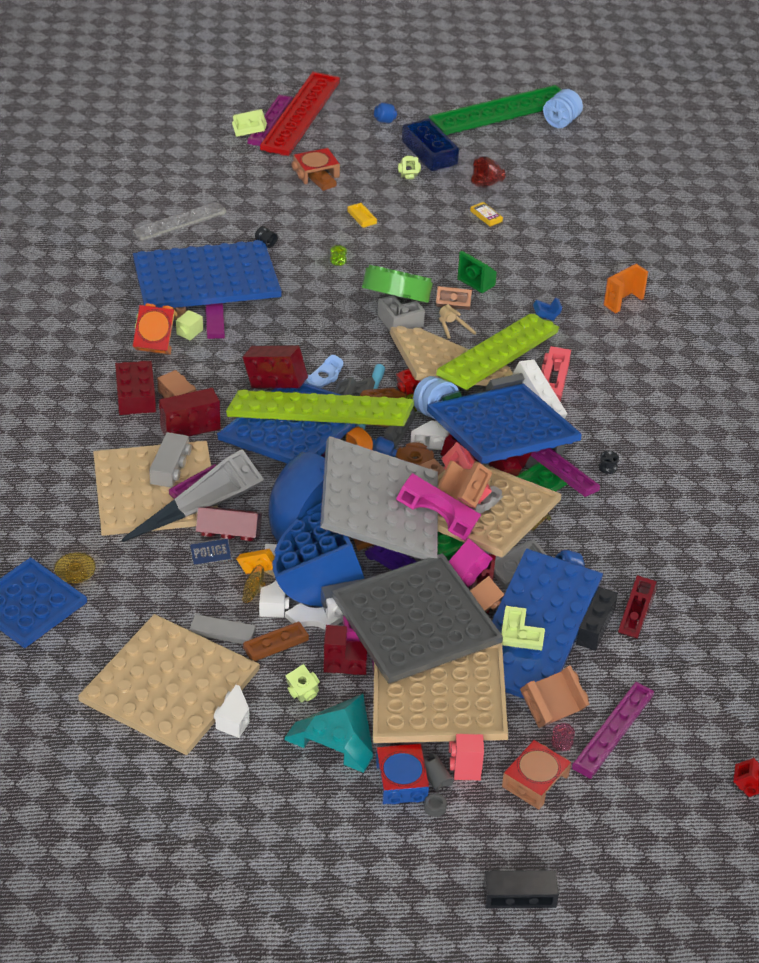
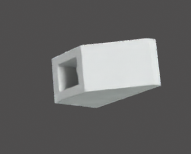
[411,420,449,450]
[214,685,249,738]

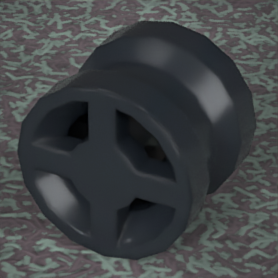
[598,451,619,474]

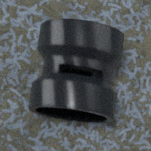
[255,226,278,248]

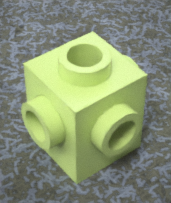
[398,156,421,179]
[286,664,320,703]

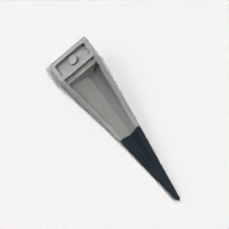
[121,449,264,542]

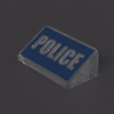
[189,538,233,568]

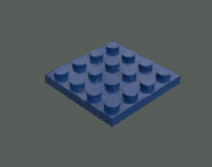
[0,557,87,648]

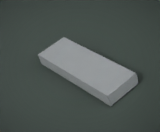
[189,614,256,644]

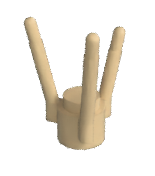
[439,304,476,339]

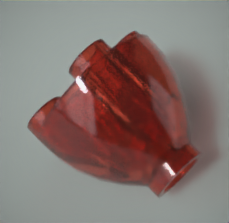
[471,156,505,187]

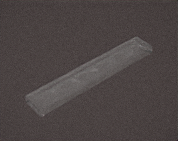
[132,201,226,242]

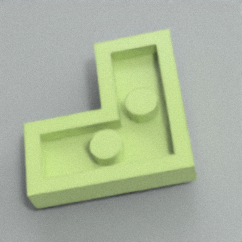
[501,606,545,651]

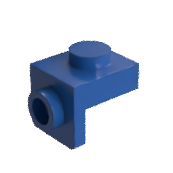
[533,298,562,321]

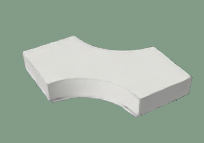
[285,603,343,630]

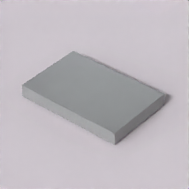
[494,539,547,589]

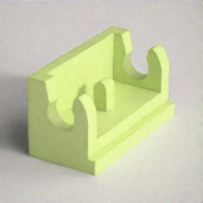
[232,109,267,137]

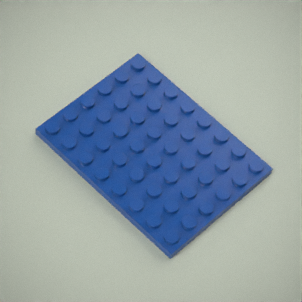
[133,240,282,308]

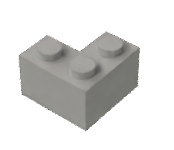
[378,295,425,331]

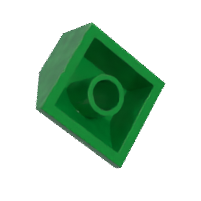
[457,251,497,294]

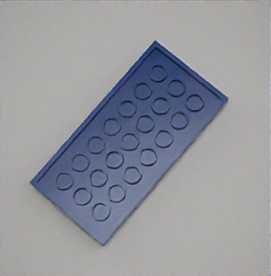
[492,548,603,699]

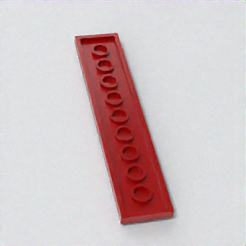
[260,72,340,156]

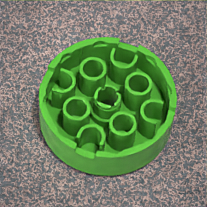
[362,265,433,303]

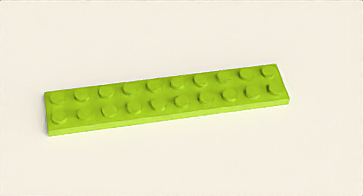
[436,313,559,390]
[226,390,414,426]

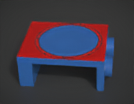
[376,744,429,804]

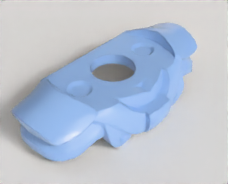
[304,355,343,388]

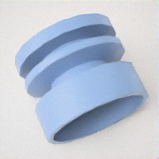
[543,89,583,128]

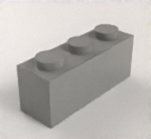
[149,432,192,488]

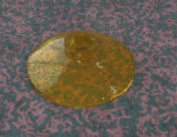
[54,552,96,583]
[242,565,266,603]

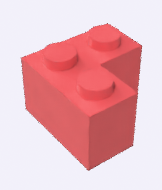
[449,734,484,780]

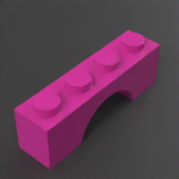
[396,473,481,541]

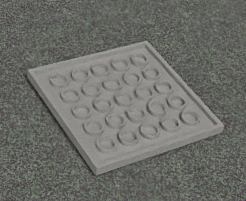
[320,436,438,560]

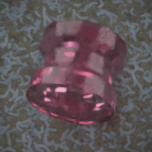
[551,723,575,751]

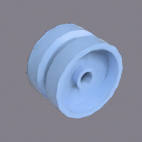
[413,376,459,420]

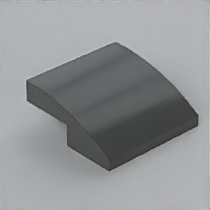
[334,377,375,396]

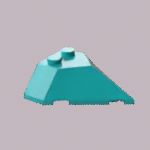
[285,694,374,773]

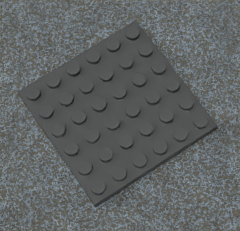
[332,553,503,684]

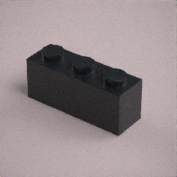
[576,587,618,651]
[483,869,559,909]

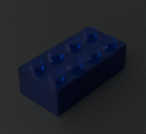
[402,119,459,171]

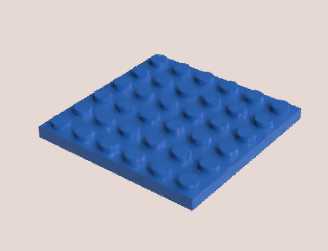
[217,383,358,463]
[427,383,582,464]

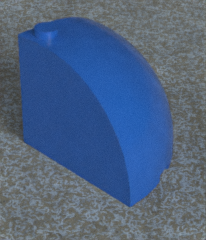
[268,452,325,544]
[272,503,365,606]

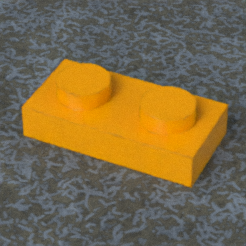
[236,549,275,574]

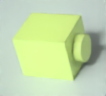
[176,310,203,340]

